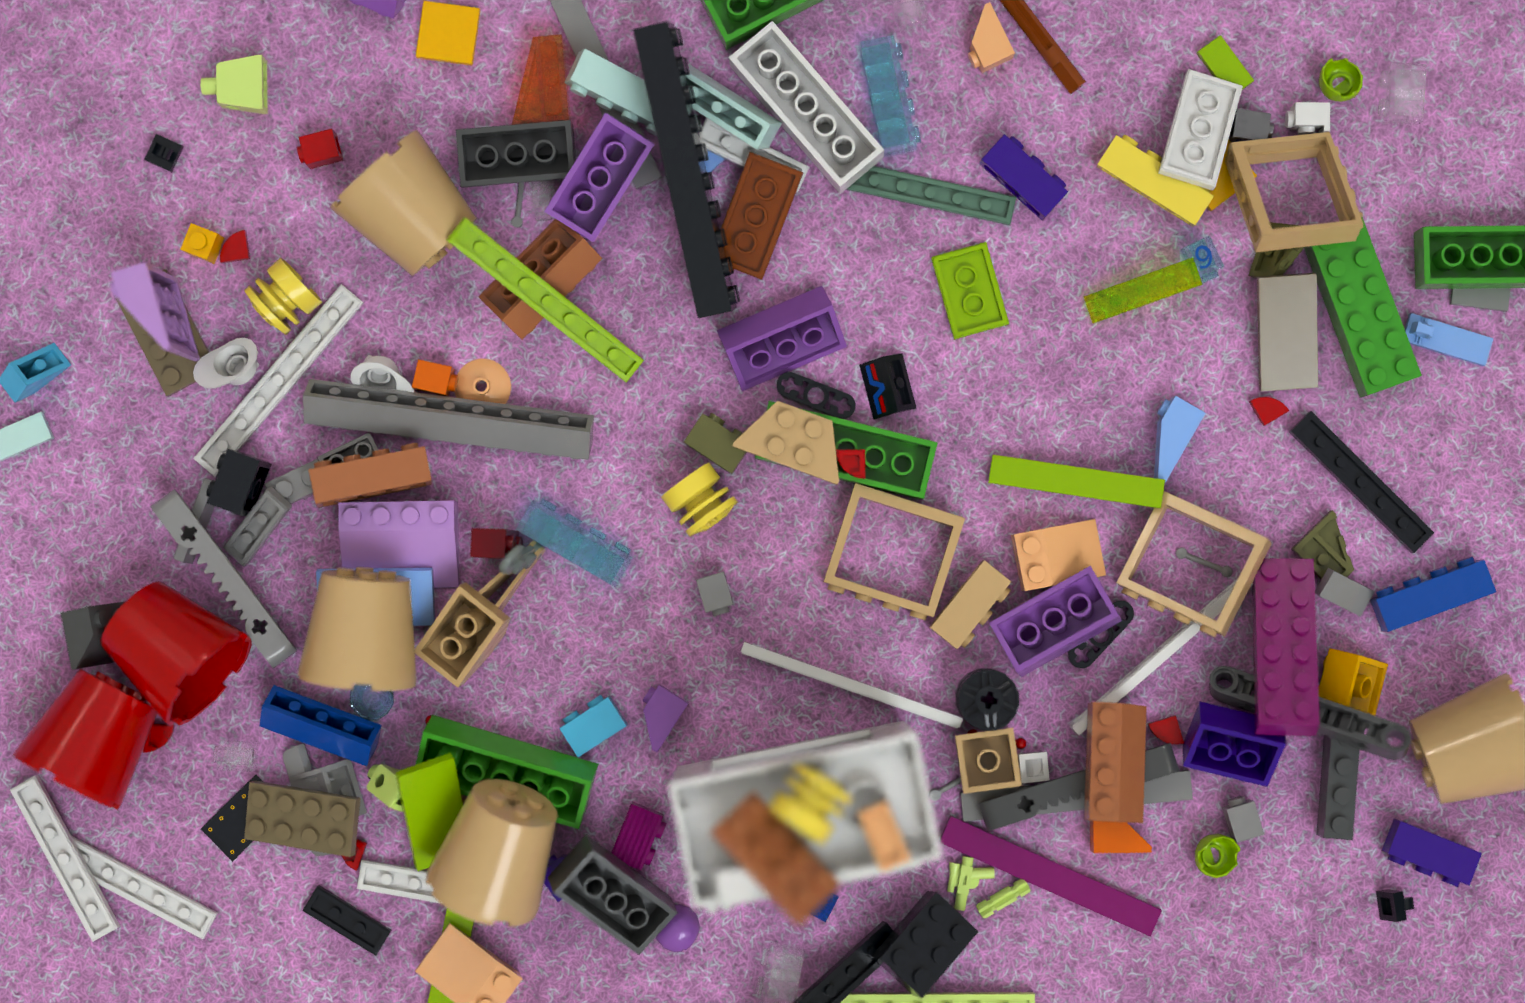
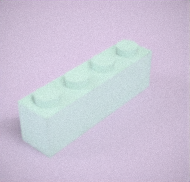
[564,49,657,136]
[685,64,782,150]

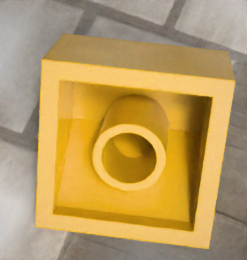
[1318,648,1388,715]

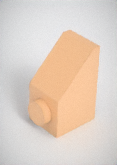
[968,2,1015,73]

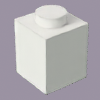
[714,867,762,904]

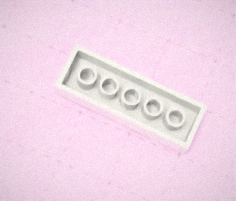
[728,21,884,194]

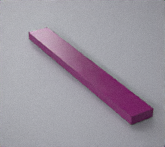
[939,815,1162,937]

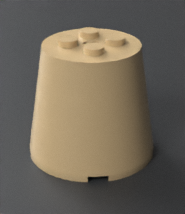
[330,130,477,276]
[298,567,416,691]
[1409,673,1525,804]
[426,779,557,927]

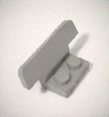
[283,743,367,856]

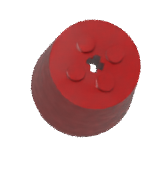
[101,581,252,726]
[12,669,157,810]

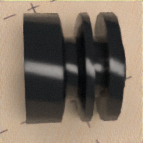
[955,668,1019,730]

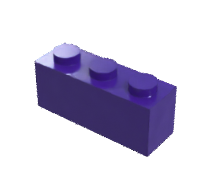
[979,134,1068,221]
[1381,819,1482,887]

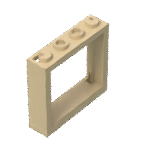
[1224,132,1363,253]
[823,483,965,621]
[1116,491,1272,637]

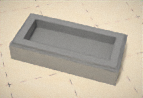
[1450,288,1511,312]
[1315,568,1375,617]

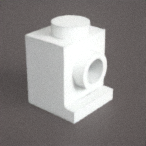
[1285,102,1330,135]

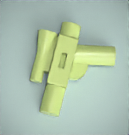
[947,856,995,911]

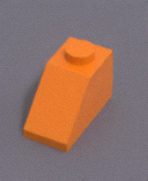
[1090,821,1152,853]

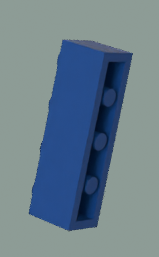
[1370,556,1497,632]
[259,685,382,766]

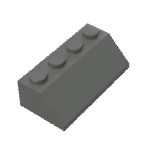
[456,120,576,188]

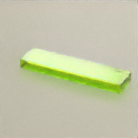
[1084,257,1203,324]

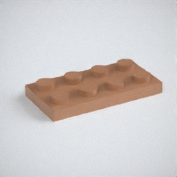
[710,791,841,927]

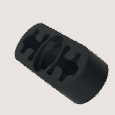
[776,372,856,419]
[1068,600,1134,668]

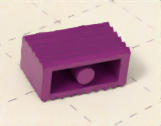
[611,801,667,870]

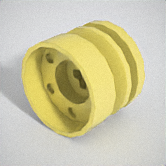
[244,257,322,335]
[661,462,738,537]
[767,763,852,845]

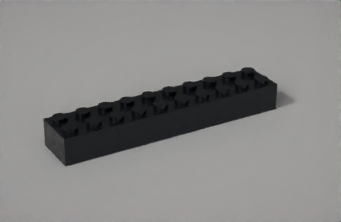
[633,21,740,319]

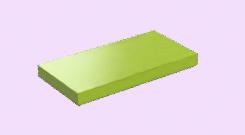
[395,753,463,871]

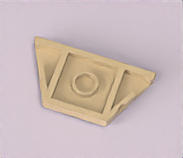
[732,401,839,485]

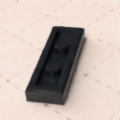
[302,885,392,956]

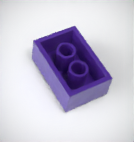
[1183,701,1286,787]

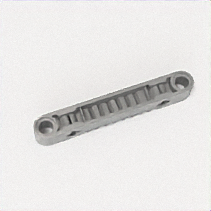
[150,489,297,668]

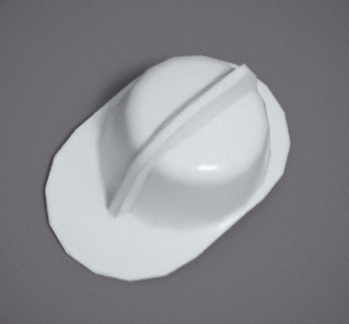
[193,338,259,388]
[350,355,415,392]

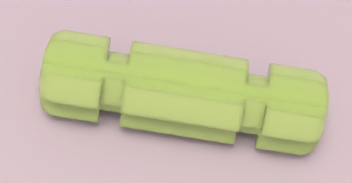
[976,879,1031,919]

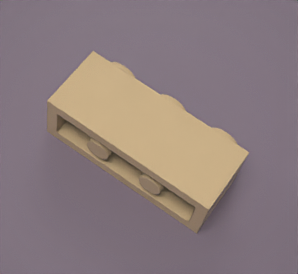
[929,560,1011,649]

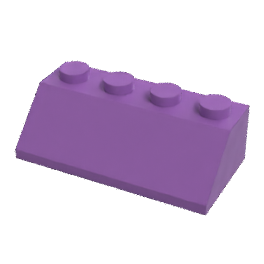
[544,112,655,242]
[717,286,847,391]
[989,566,1122,677]

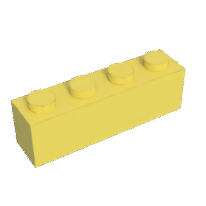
[1097,135,1214,227]

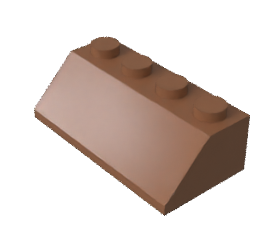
[478,219,602,340]
[308,443,432,508]
[1084,702,1147,823]

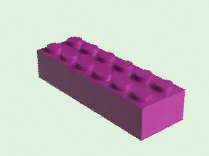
[1252,558,1320,736]

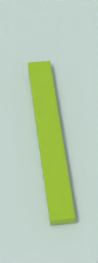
[446,217,644,383]

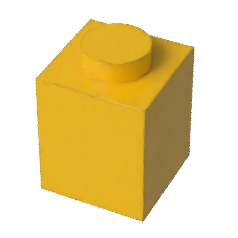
[180,223,225,264]

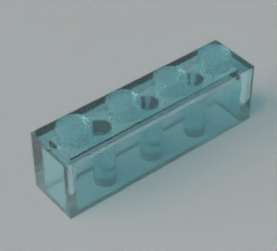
[859,35,921,158]
[516,498,634,587]

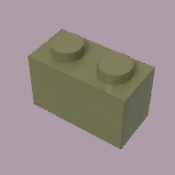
[684,413,747,475]

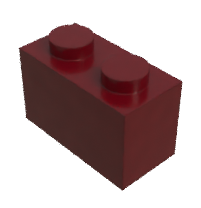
[470,528,523,559]

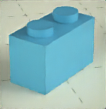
[559,695,628,757]

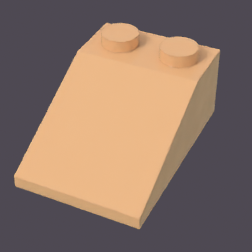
[1011,519,1106,591]
[415,923,523,1003]

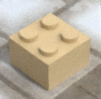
[954,728,1022,794]

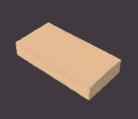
[857,800,911,872]

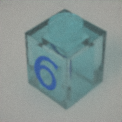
[1179,235,1224,283]

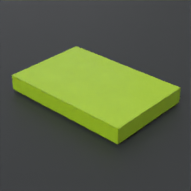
[931,242,1009,340]

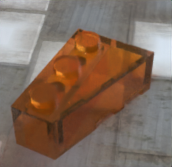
[512,34,571,125]

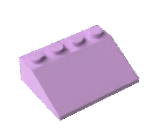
[110,262,200,361]
[338,500,459,588]

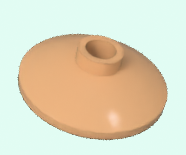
[455,359,511,404]

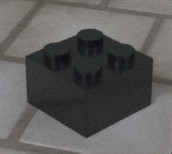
[206,449,272,516]

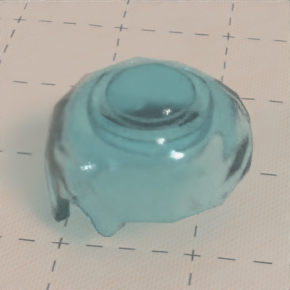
[350,684,394,720]

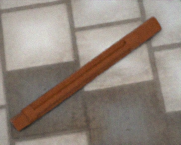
[1000,0,1086,94]

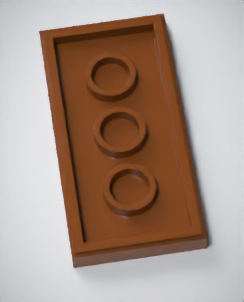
[721,152,804,280]

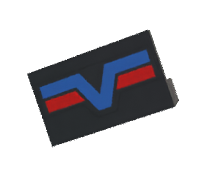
[859,353,917,420]

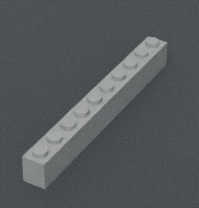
[303,379,594,460]

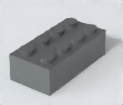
[548,834,678,955]

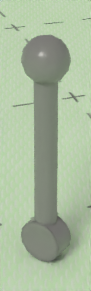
[511,183,524,228]
[1176,548,1233,577]
[929,777,961,801]

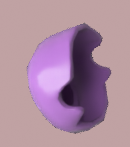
[656,904,700,952]

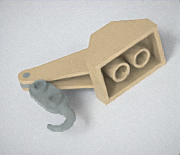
[415,540,546,688]

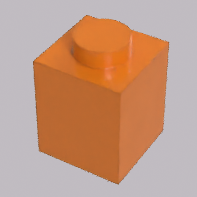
[412,359,458,397]

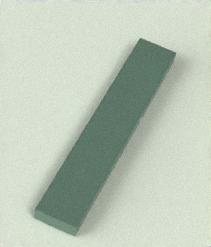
[846,166,1016,226]

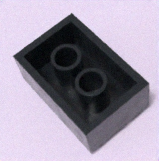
[871,891,979,998]

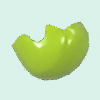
[1319,58,1363,102]
[1195,833,1241,878]

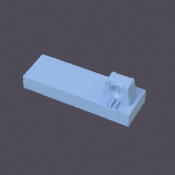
[1405,313,1494,366]

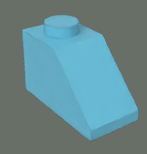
[0,343,71,403]

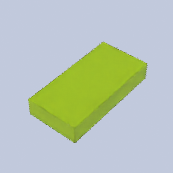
[1196,35,1254,90]

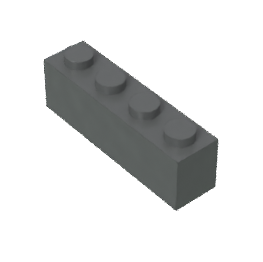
[1316,734,1359,840]

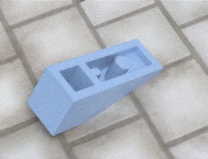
[1154,396,1206,483]

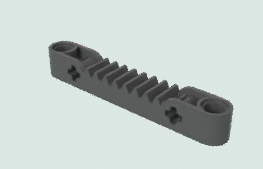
[1209,666,1411,760]
[978,743,1180,831]

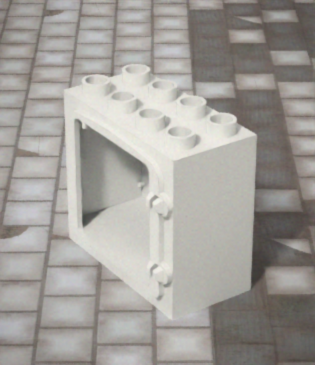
[669,721,942,914]

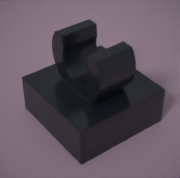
[144,134,184,172]
[1376,889,1414,922]

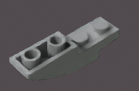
[264,432,378,504]

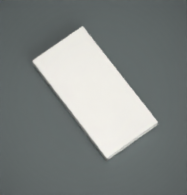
[1158,69,1243,191]

